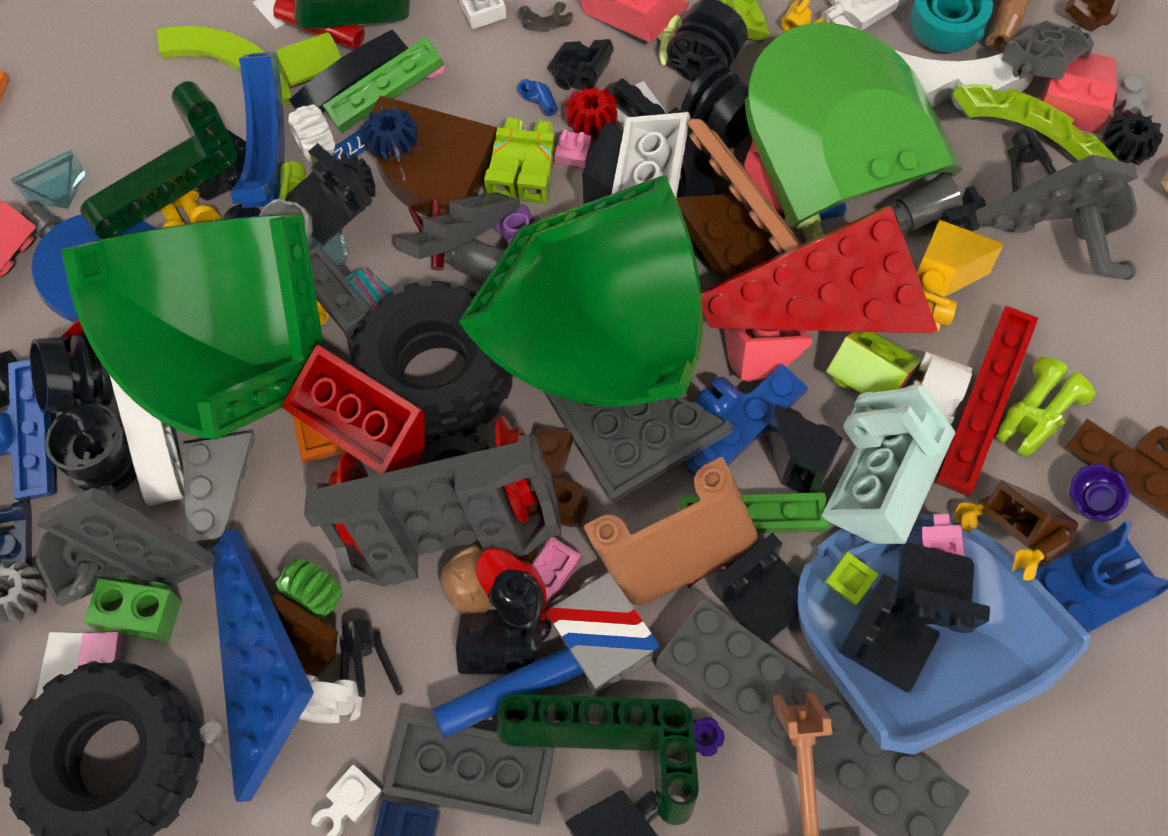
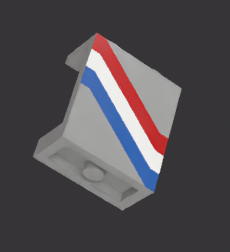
[545,572,660,697]

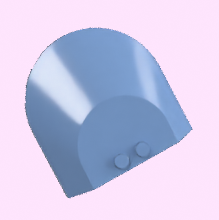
[798,514,1090,755]

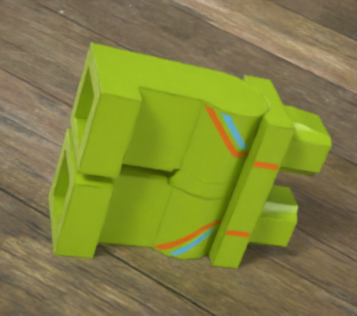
[484,117,555,204]

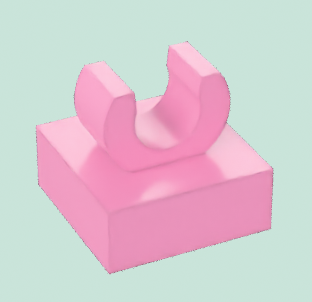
[554,129,592,168]
[922,514,965,556]

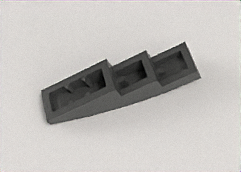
[397,192,520,259]

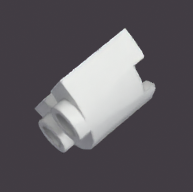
[913,352,973,425]

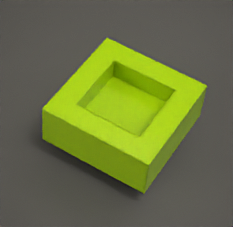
[823,552,879,606]

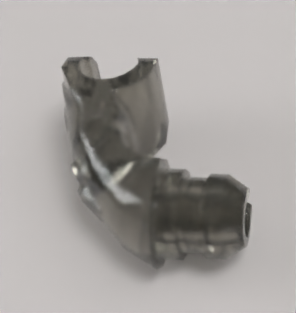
[517,2,573,32]

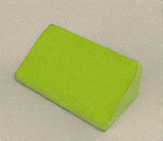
[275,32,342,87]

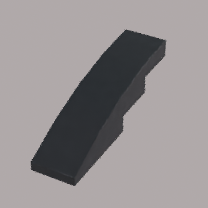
[289,29,408,114]

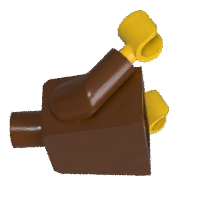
[955,480,1078,581]

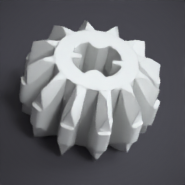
[288,104,335,162]

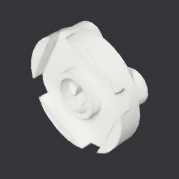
[299,675,363,724]

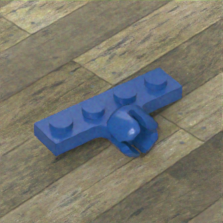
[0,359,55,501]
[682,363,808,476]

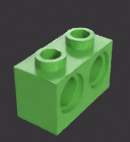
[84,577,182,643]

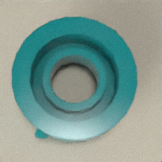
[910,0,993,53]

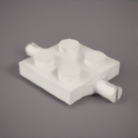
[821,0,907,30]

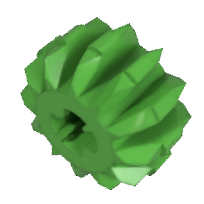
[276,558,343,618]

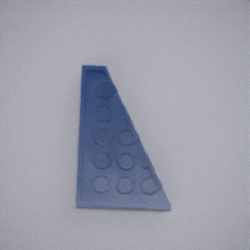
[212,529,314,802]

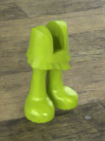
[996,357,1096,458]

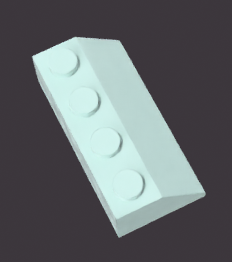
[822,403,955,544]

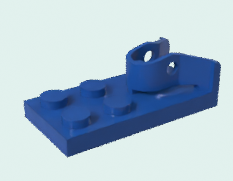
[1035,520,1168,633]

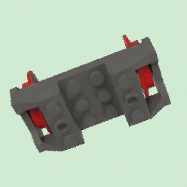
[304,416,562,586]

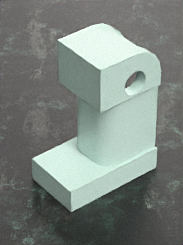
[843,384,952,456]

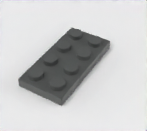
[383,714,555,826]

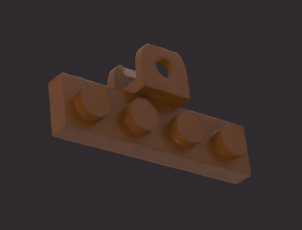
[1064,419,1168,519]
[516,427,589,564]

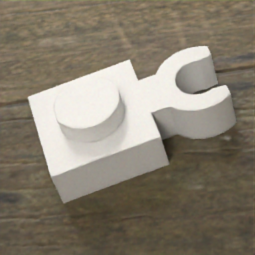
[311,764,383,836]

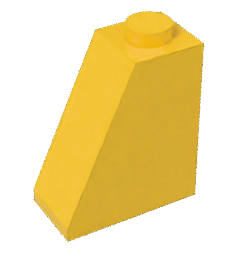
[917,220,1004,297]

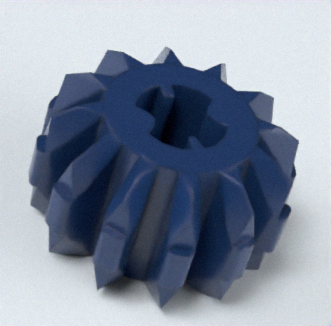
[363,105,418,162]

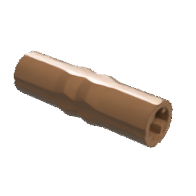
[986,0,1029,52]

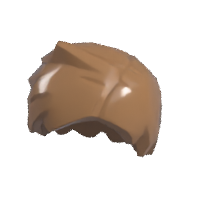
[440,545,494,614]

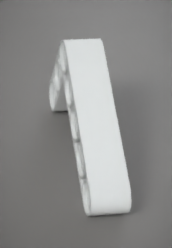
[110,376,184,506]

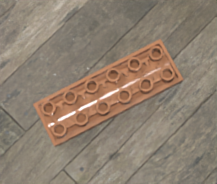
[687,119,803,255]

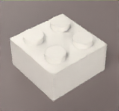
[459,0,507,30]

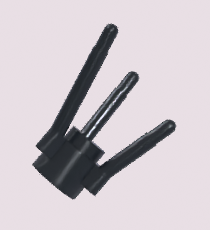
[1007,128,1057,192]
[339,619,403,697]

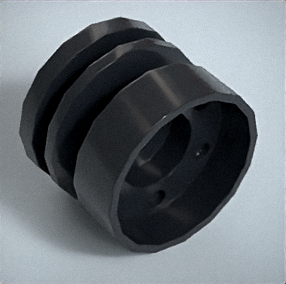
[666,0,748,82]
[681,63,750,149]
[30,335,112,414]
[45,402,137,492]

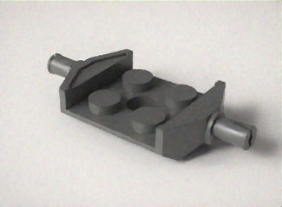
[1002,20,1094,79]

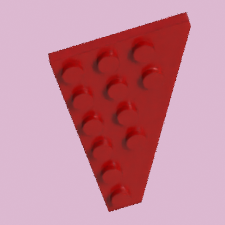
[701,205,938,334]

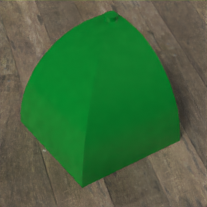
[458,175,703,407]
[61,214,324,440]

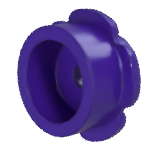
[693,717,725,757]

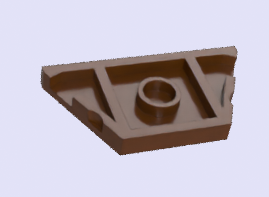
[676,194,774,281]

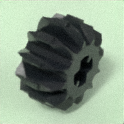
[1102,109,1164,165]

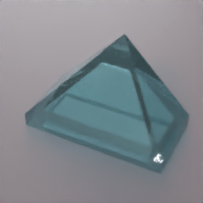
[11,150,85,209]

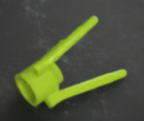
[278,161,308,201]

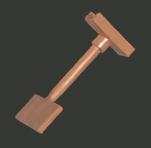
[773,692,832,836]

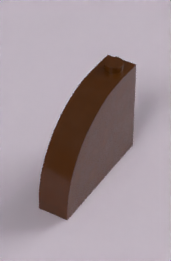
[373,95,497,217]

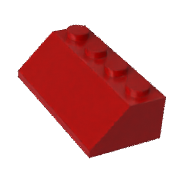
[281,345,425,474]

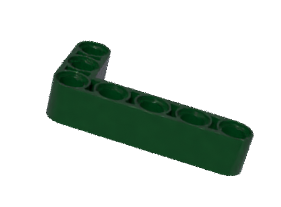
[80,81,238,239]
[497,694,699,825]

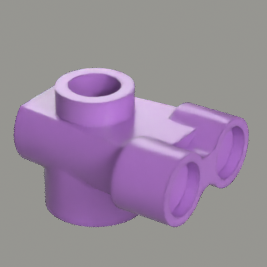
[494,204,533,245]

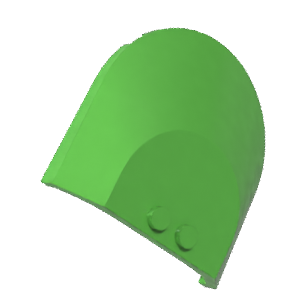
[745,22,963,228]

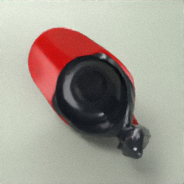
[476,547,552,652]

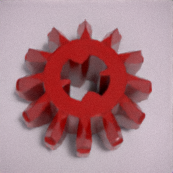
[565,85,618,138]

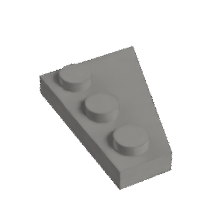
[182,432,255,546]

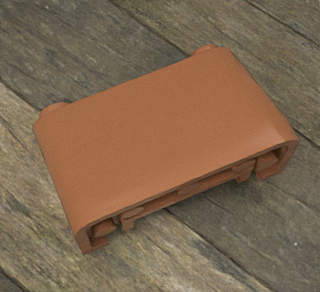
[583,457,758,605]

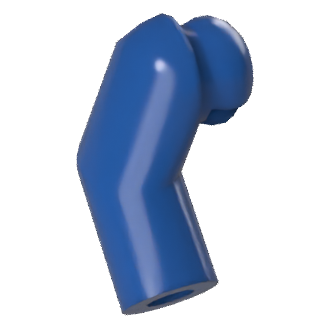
[517,79,558,116]

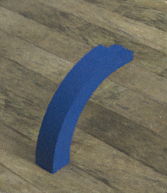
[230,52,285,208]

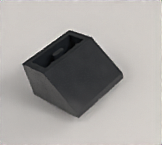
[765,404,843,493]

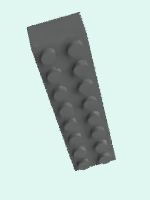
[656,598,970,836]

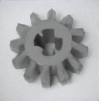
[0,560,47,623]

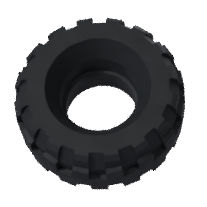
[350,281,513,440]
[2,660,204,836]

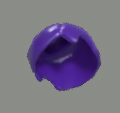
[1069,463,1130,522]

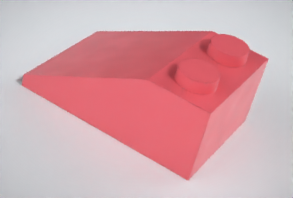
[1040,53,1117,134]

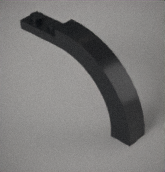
[613,78,714,255]

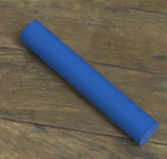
[431,647,584,738]

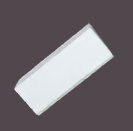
[612,112,690,197]

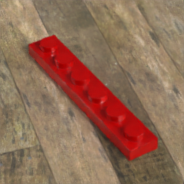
[935,306,1039,497]

